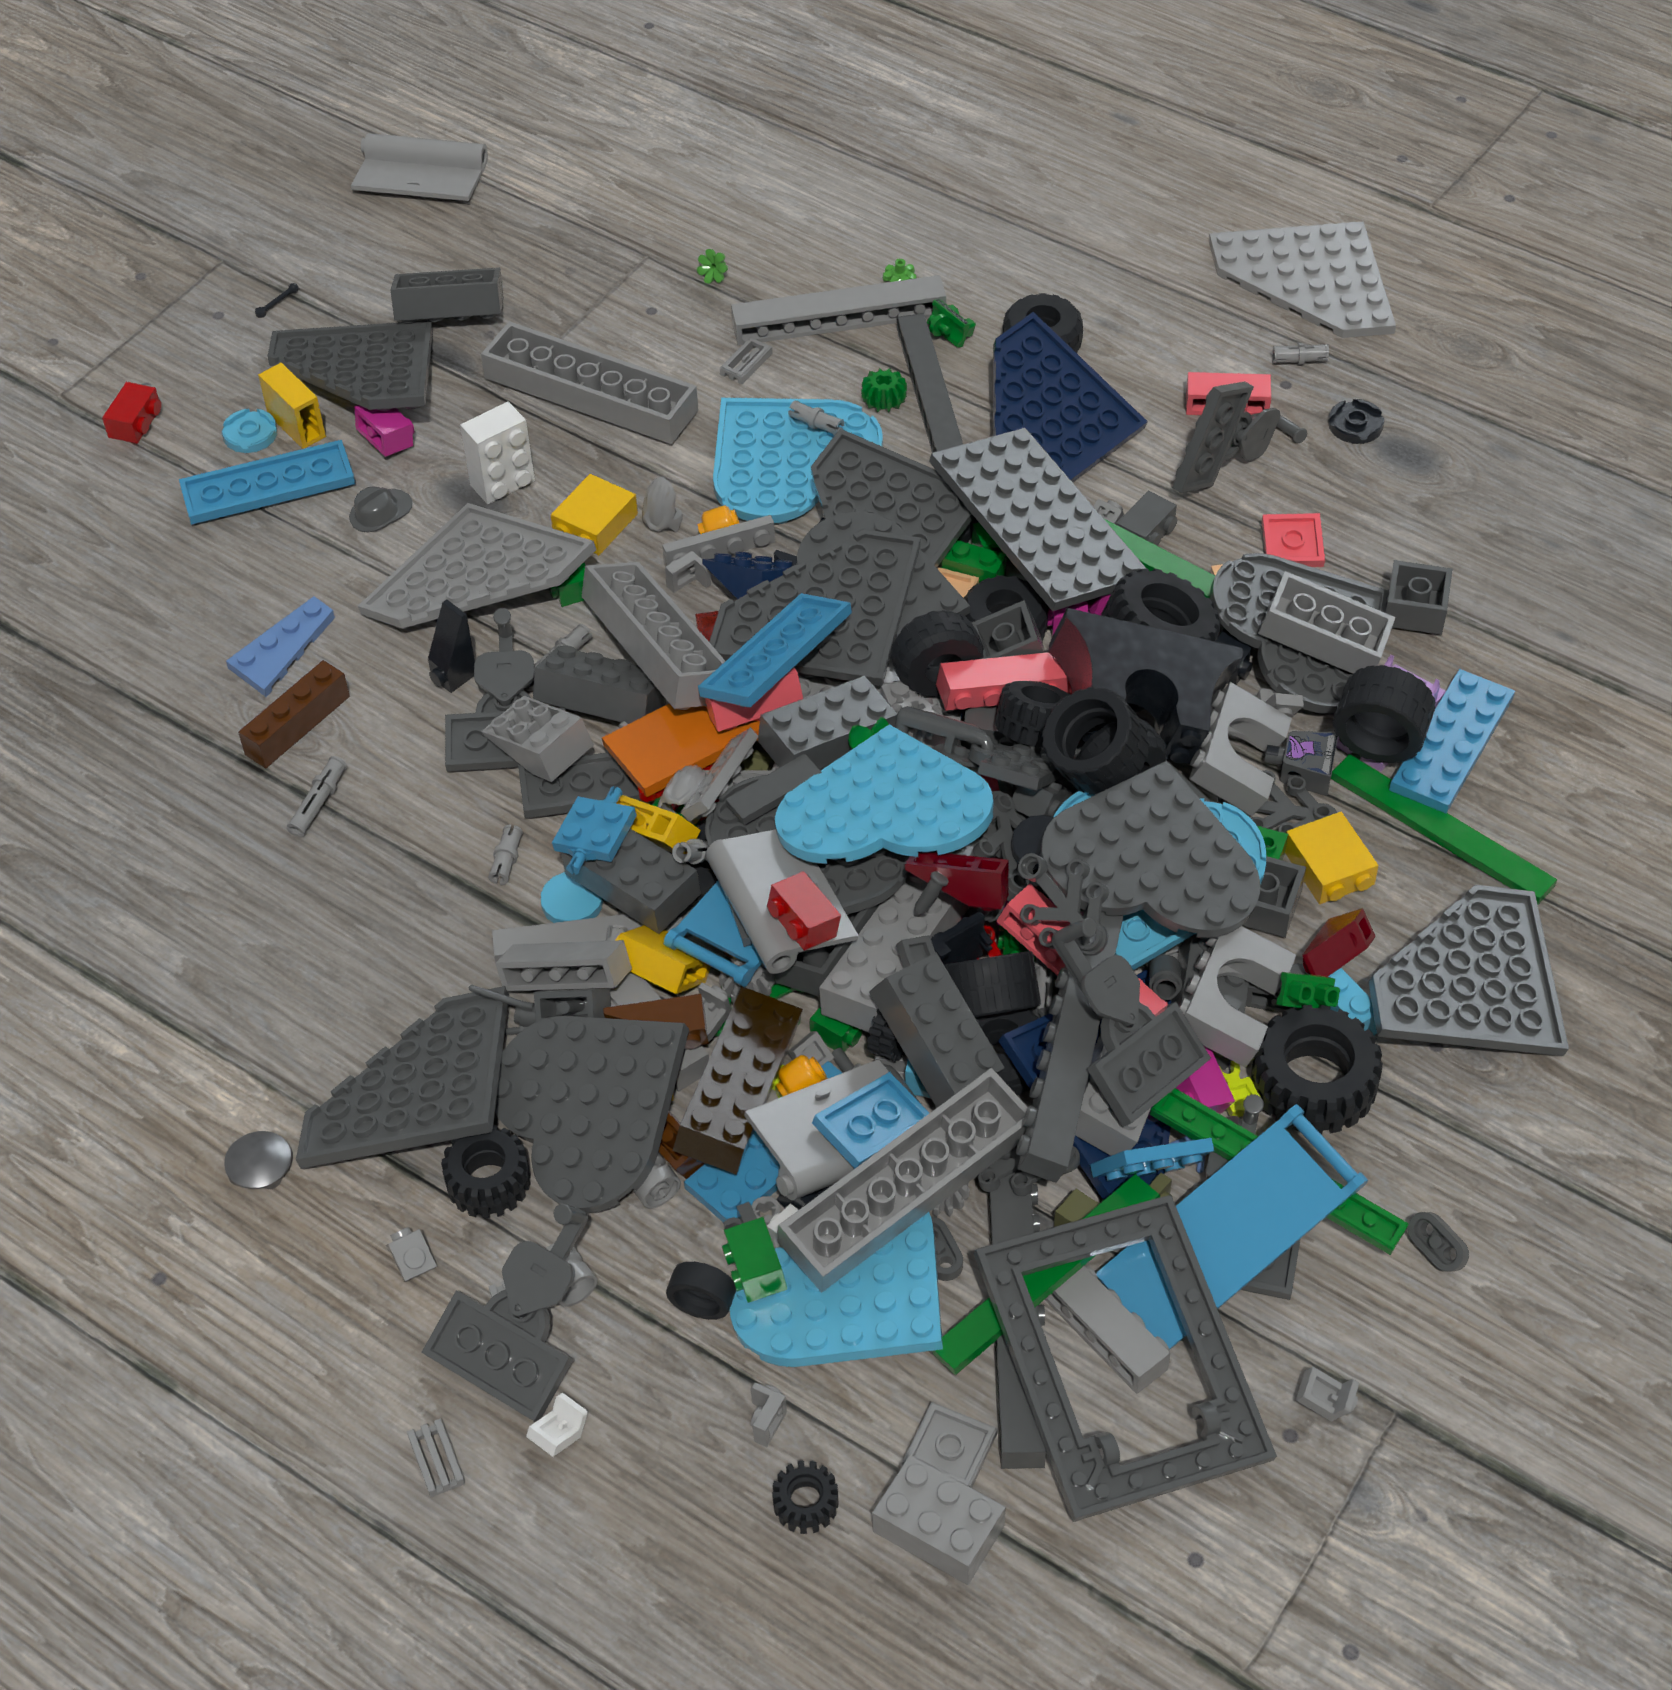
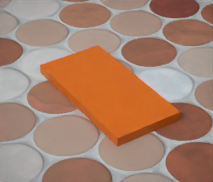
[602,703,760,797]

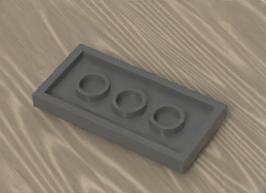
[518,752,644,819]

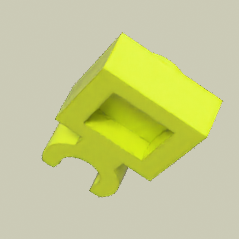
[1219,1061,1260,1117]

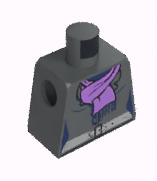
[1265,731,1338,796]

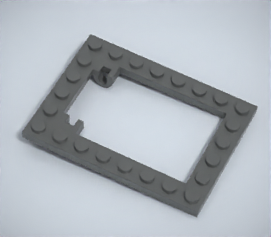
[974,1195,1277,1522]

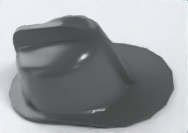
[349,486,412,532]

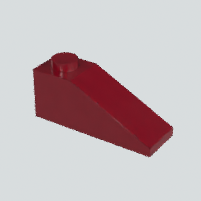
[905,852,1009,911]

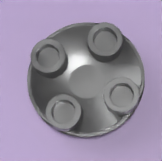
[224,1131,292,1189]

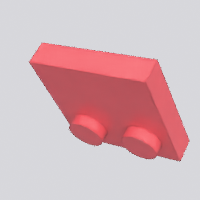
[1262,513,1325,567]

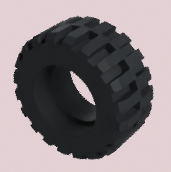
[1101,568,1220,642]
[1251,1004,1383,1134]

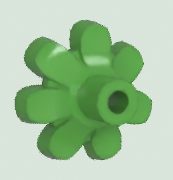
[697,249,728,284]
[882,259,917,282]

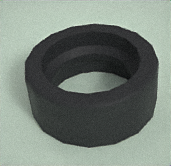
[666,1261,736,1320]

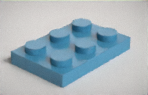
[812,1072,929,1169]
[1090,1138,1214,1181]

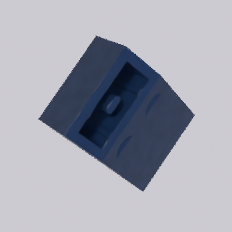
[702,552,793,599]

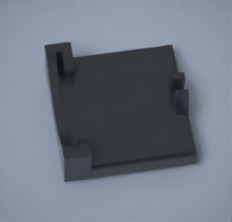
[931,911,993,965]

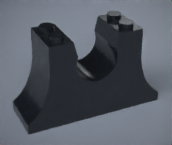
[1049,608,1243,764]

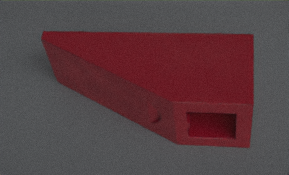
[1302,908,1376,977]

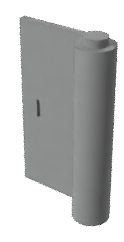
[351,133,488,201]
[705,829,859,974]
[744,1059,889,1200]

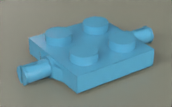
[552,786,637,875]

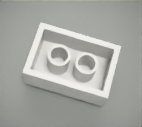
[460,401,535,504]

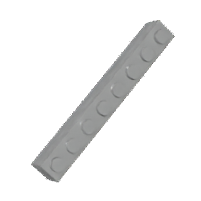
[731,275,946,346]

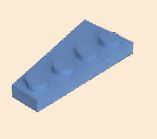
[226,596,335,697]

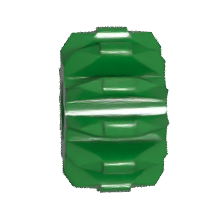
[861,368,907,412]

